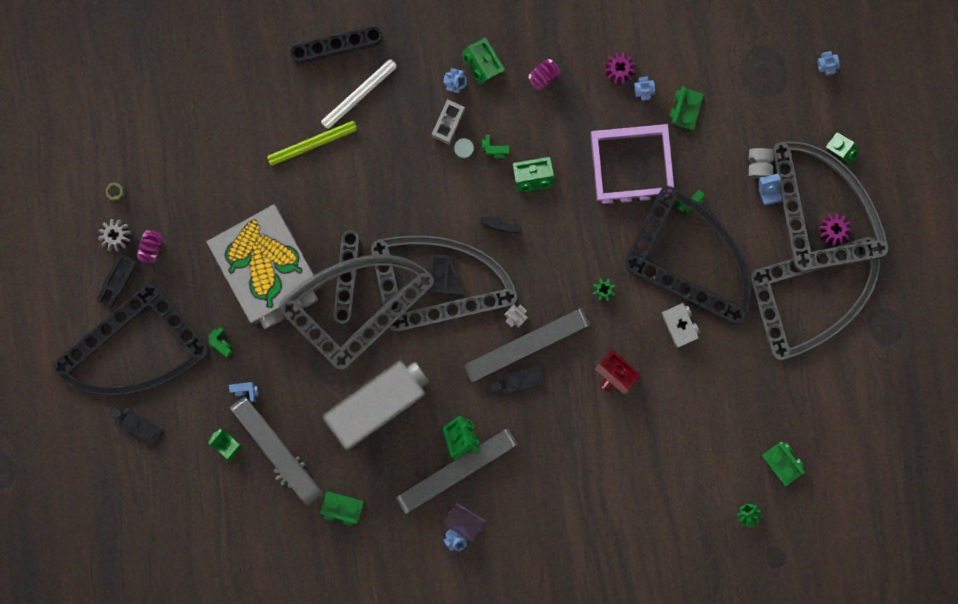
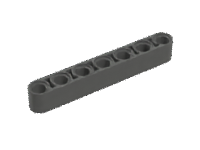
[463,308,590,383]
[230,395,324,507]
[396,428,518,514]

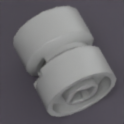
[748,148,774,178]

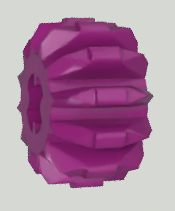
[604,52,636,85]
[528,59,561,91]
[818,213,852,246]
[137,230,163,263]

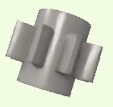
[504,305,528,328]

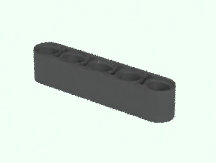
[333,230,360,325]

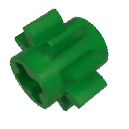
[592,278,615,301]
[737,504,762,528]

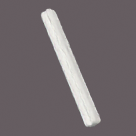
[322,59,397,129]

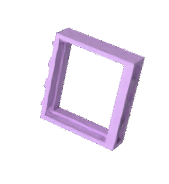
[591,124,674,204]

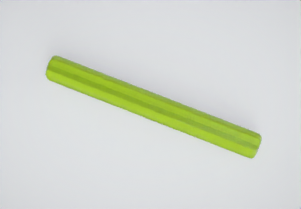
[267,121,357,166]

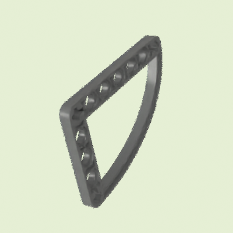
[773,141,888,272]
[371,236,517,332]
[750,237,880,360]
[279,255,434,369]

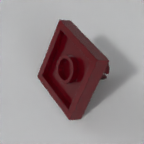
[595,350,641,395]

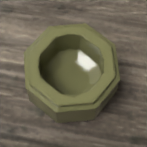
[105,183,124,201]

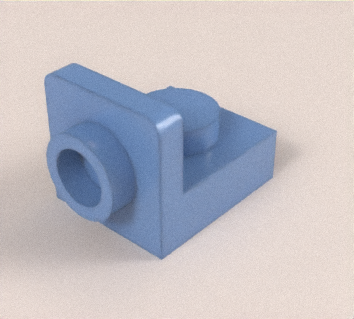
[759,174,782,205]
[229,382,259,402]

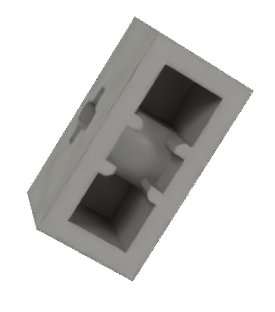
[432,99,465,145]
[661,303,700,348]

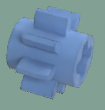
[817,51,840,76]
[443,68,467,93]
[634,76,655,101]
[444,527,469,551]

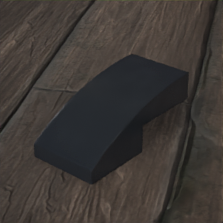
[481,217,519,233]

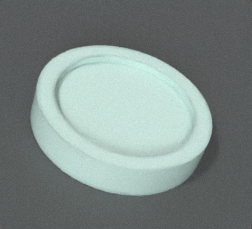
[455,138,474,158]

